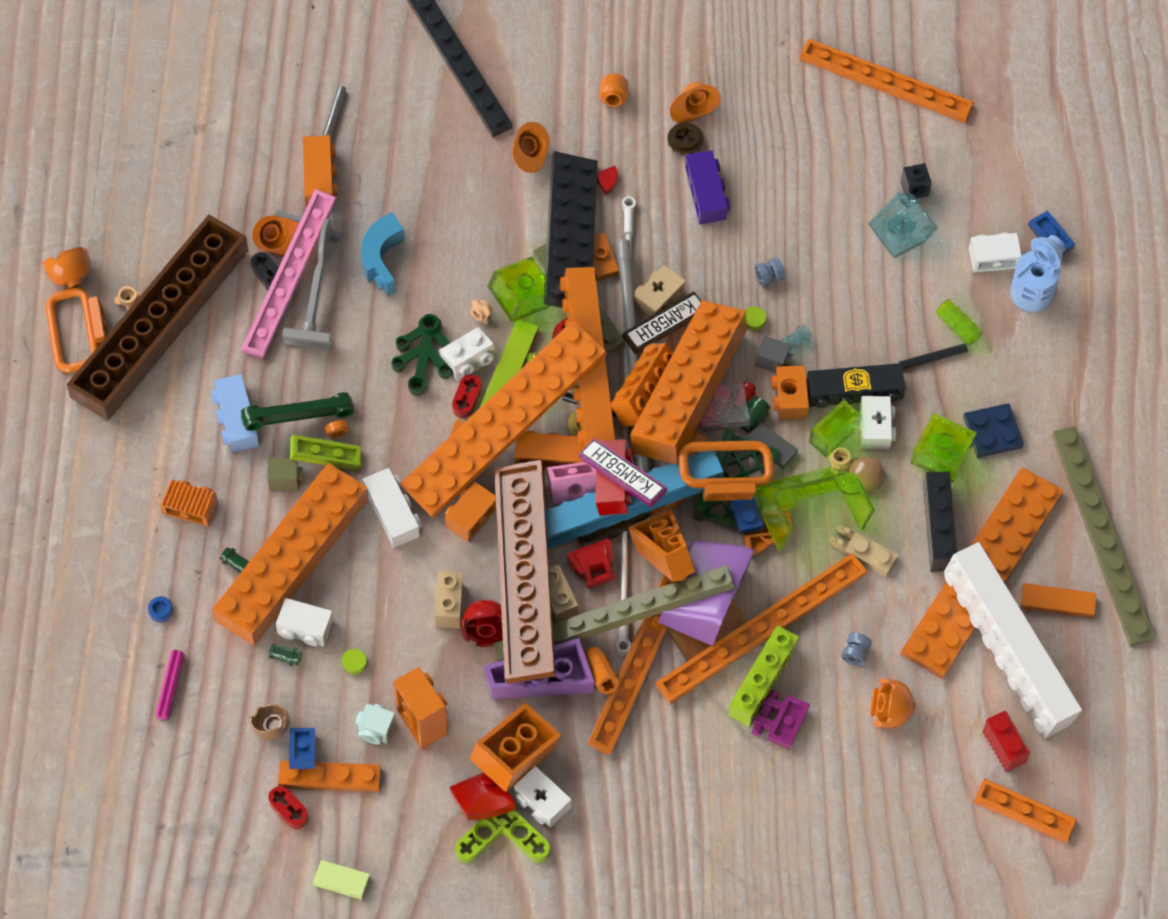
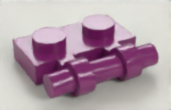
[751,689,810,750]

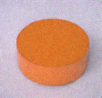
[324,420,350,438]

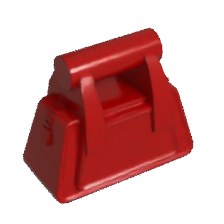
[567,539,615,589]

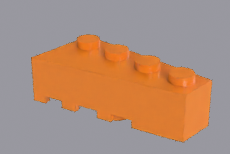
[628,507,695,582]

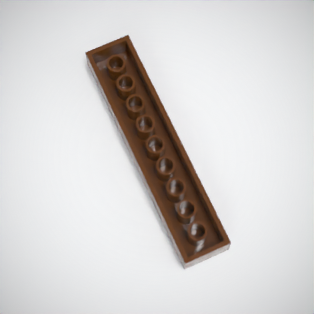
[66,214,249,421]

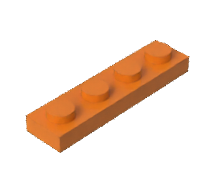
[278,761,381,792]

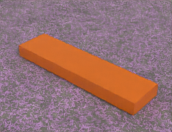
[974,778,1077,843]

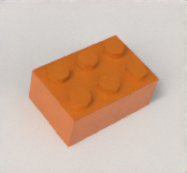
[393,667,449,749]
[469,702,562,792]

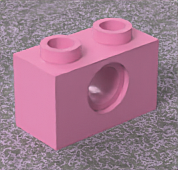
[547,462,596,505]

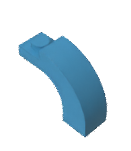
[361,212,405,296]

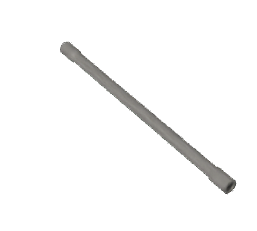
[616,239,651,473]

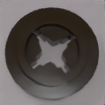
[667,123,704,156]

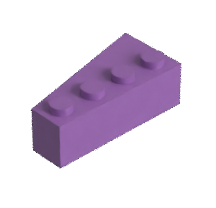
[484,638,594,699]

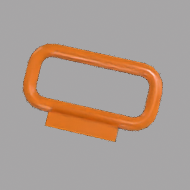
[45,287,108,373]
[678,440,774,501]

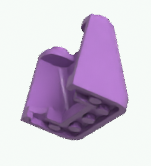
[658,540,754,646]

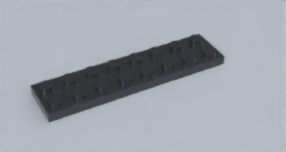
[543,151,598,308]

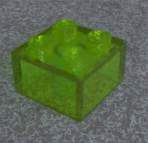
[487,256,550,322]
[910,413,977,483]

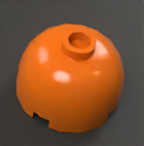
[42,247,91,288]
[870,678,916,729]

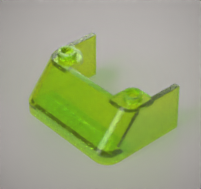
[754,467,875,552]

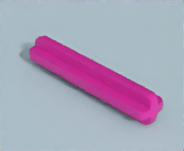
[156,650,185,720]

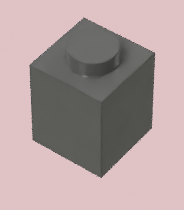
[755,336,793,373]

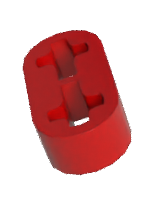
[452,374,482,418]
[268,786,308,829]

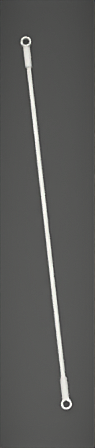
[616,196,636,656]

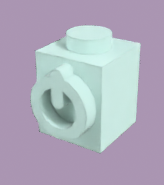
[355,703,396,745]

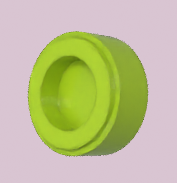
[746,306,766,331]
[342,649,367,675]

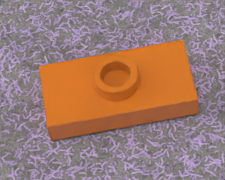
[593,232,619,280]

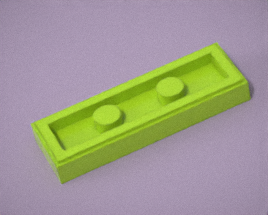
[290,434,361,471]

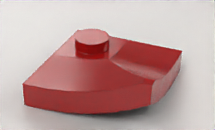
[449,772,516,820]

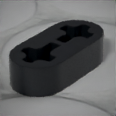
[251,252,279,290]

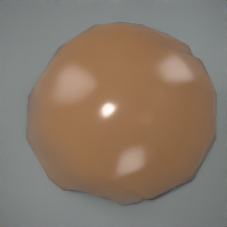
[848,457,885,493]
[249,704,290,741]

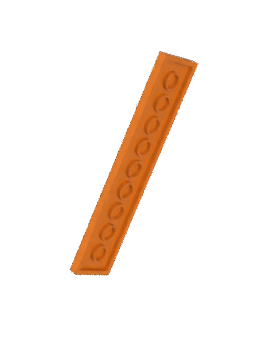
[400,320,607,519]
[900,467,1064,679]

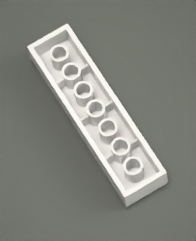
[944,542,1082,739]

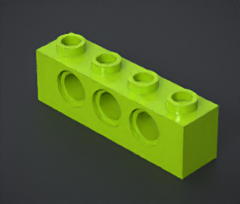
[728,625,799,727]

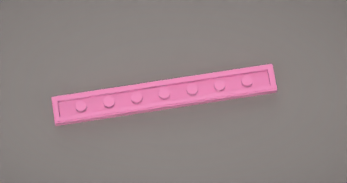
[242,189,337,360]

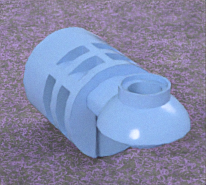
[1010,235,1065,312]

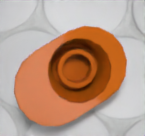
[669,82,721,123]
[512,122,550,173]
[252,215,299,255]

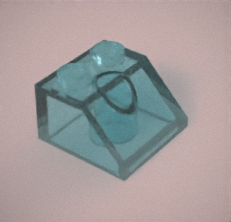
[868,192,938,258]

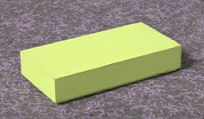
[313,860,370,900]

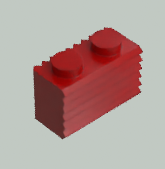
[982,711,1031,772]

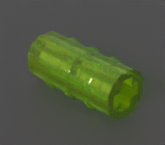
[936,299,983,346]

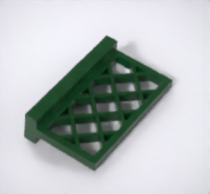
[693,428,779,534]

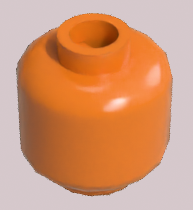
[599,73,629,107]

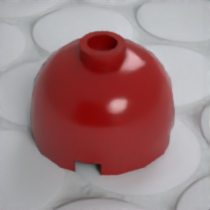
[462,600,503,647]

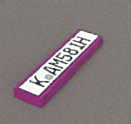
[579,438,668,508]

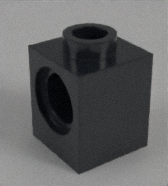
[900,163,932,201]

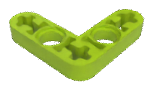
[455,810,550,863]

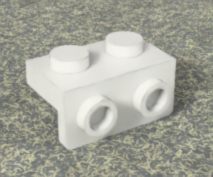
[439,327,497,381]

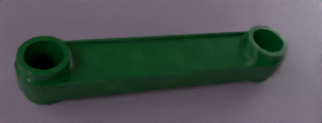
[240,392,354,431]

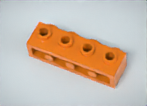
[610,343,673,427]

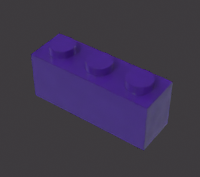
[685,150,730,224]

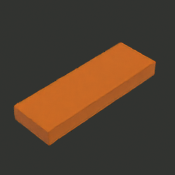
[1020,583,1096,618]

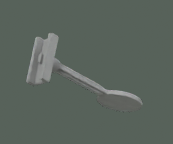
[282,218,332,351]

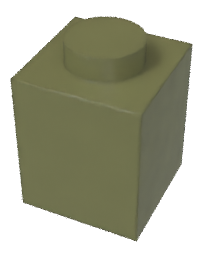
[268,458,303,490]

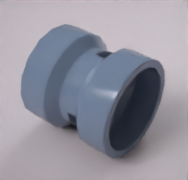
[754,257,785,287]
[841,632,872,666]

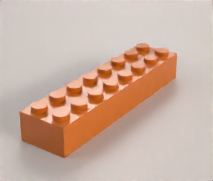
[630,300,747,465]
[212,463,369,646]

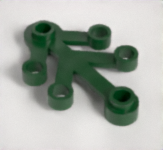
[391,314,452,396]

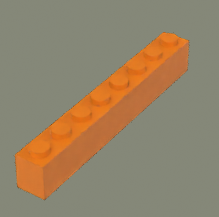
[560,267,615,449]

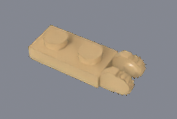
[828,524,898,576]

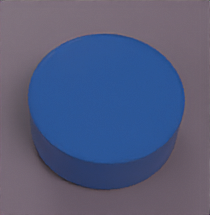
[148,596,173,622]

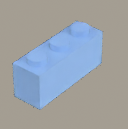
[211,374,259,453]

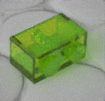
[809,400,861,457]

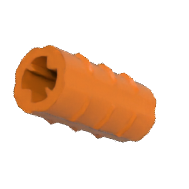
[584,647,619,694]

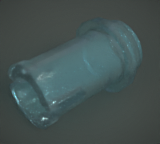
[781,325,812,351]

